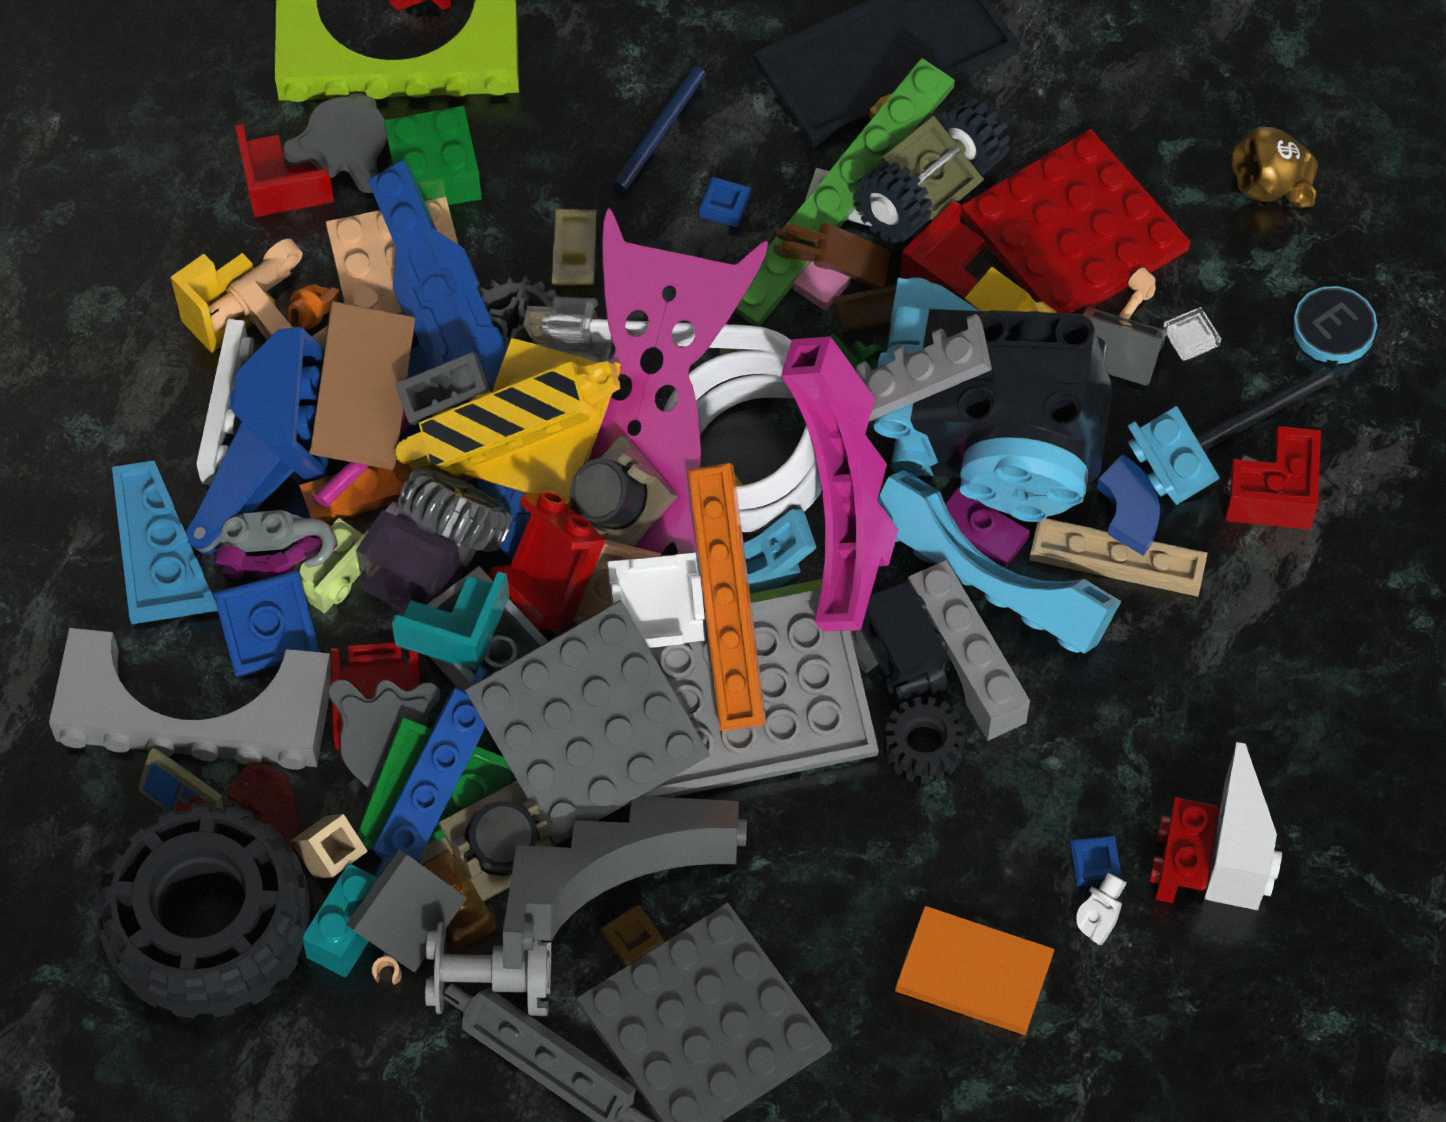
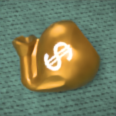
[1232,127,1318,208]

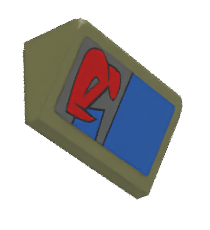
[139,748,224,812]

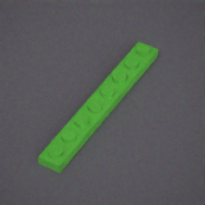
[734,58,955,327]

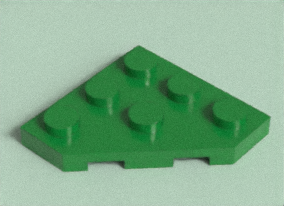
[356,718,517,851]

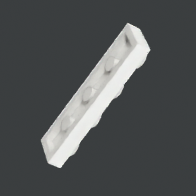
[197,319,254,486]

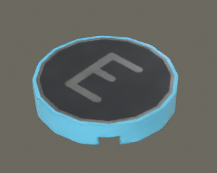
[1293,286,1377,364]

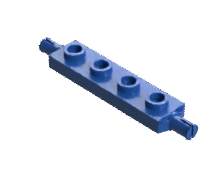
[371,666,493,878]

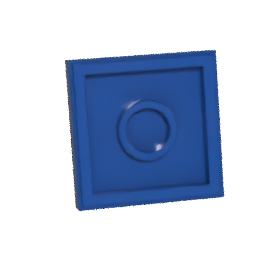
[213,571,320,678]

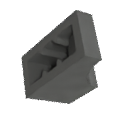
[395,352,491,427]

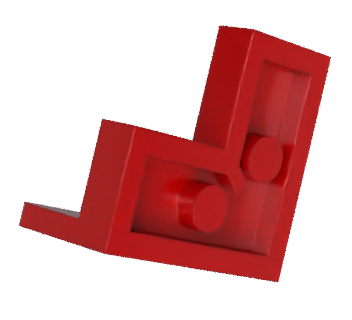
[235,124,334,217]
[900,200,985,302]
[1226,426,1321,529]

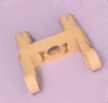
[208,238,328,348]

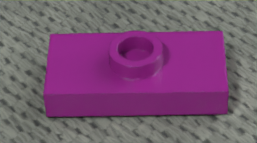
[946,488,1030,568]

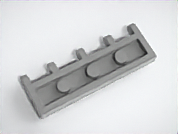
[856,314,992,421]

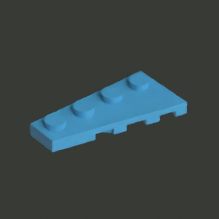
[112,461,218,624]

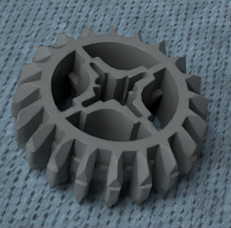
[478,275,569,352]
[397,467,513,552]

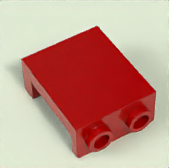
[488,490,606,631]

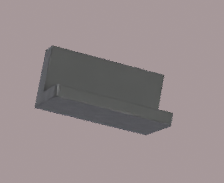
[1083,307,1167,385]

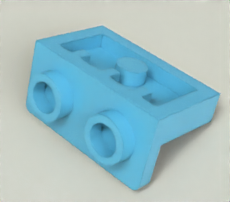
[1128,406,1220,505]

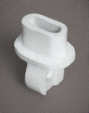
[1076,873,1127,945]

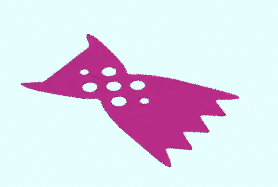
[588,208,768,556]

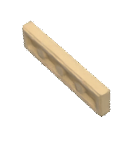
[1030,518,1207,597]

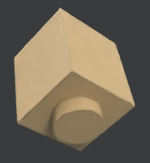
[290,814,368,878]

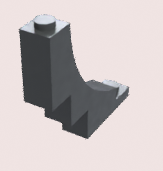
[503,796,747,969]

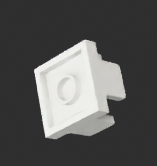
[607,553,705,648]

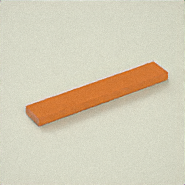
[688,463,767,732]

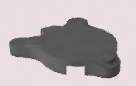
[283,93,387,193]
[328,680,441,797]

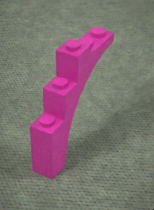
[781,336,899,632]

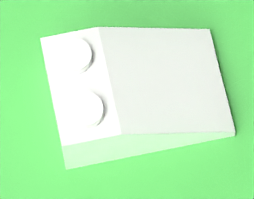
[1204,742,1282,910]

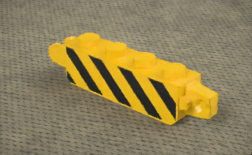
[394,361,620,477]

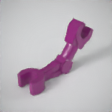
[215,535,338,579]

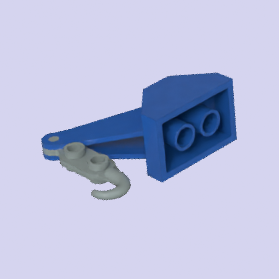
[186,327,335,568]

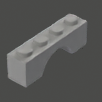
[908,560,1030,741]

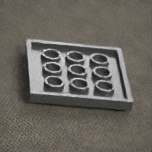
[465,600,710,845]
[577,903,832,1122]

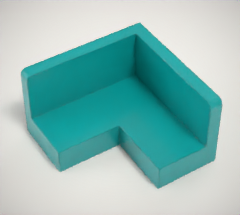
[392,571,509,671]

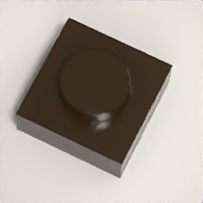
[601,904,664,967]

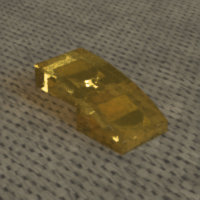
[552,209,597,285]

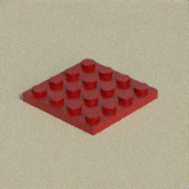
[961,129,1190,315]

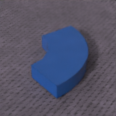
[1097,454,1160,556]

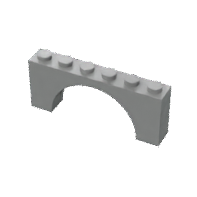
[49,628,332,770]

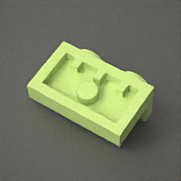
[291,518,380,614]

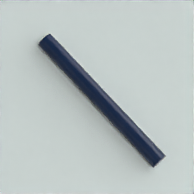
[612,66,706,193]

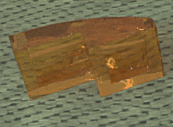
[421,849,498,951]

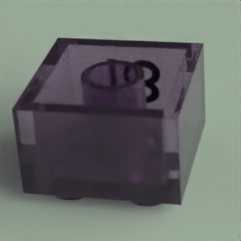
[356,510,462,611]

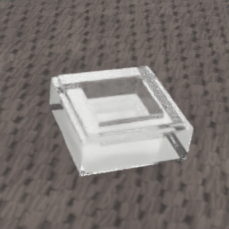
[1163,307,1221,361]

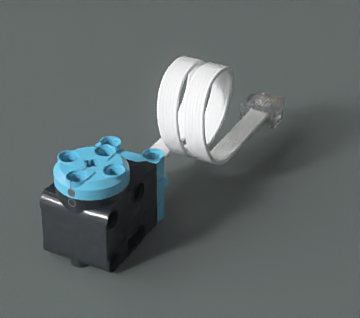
[523,297,1113,532]

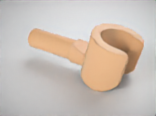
[1119,268,1156,319]
[372,952,402,985]

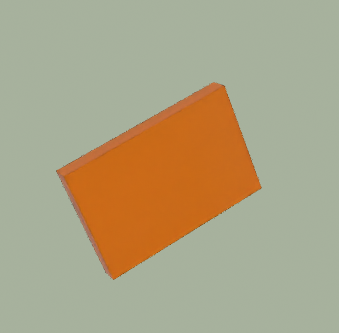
[895,906,1054,1036]

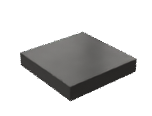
[346,849,467,973]

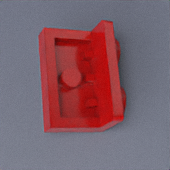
[1150,797,1219,903]

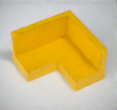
[171,253,276,353]

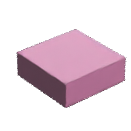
[793,262,851,311]

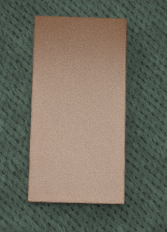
[309,301,415,470]

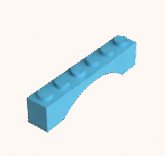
[877,470,1121,654]

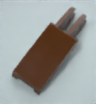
[773,224,891,292]

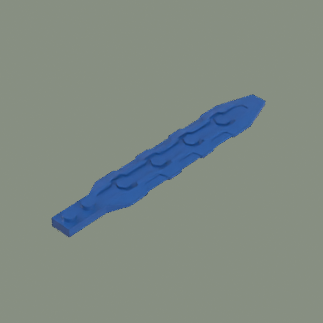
[368,160,573,561]

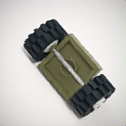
[853,98,1009,243]

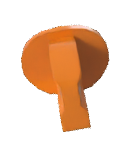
[288,284,340,329]

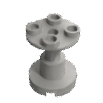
[425,922,551,1016]

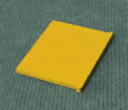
[465,338,621,507]

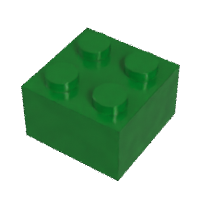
[384,106,482,205]

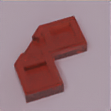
[227,761,302,852]

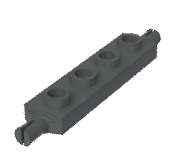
[443,983,654,1122]

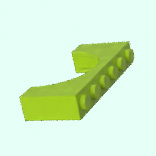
[275,0,519,102]

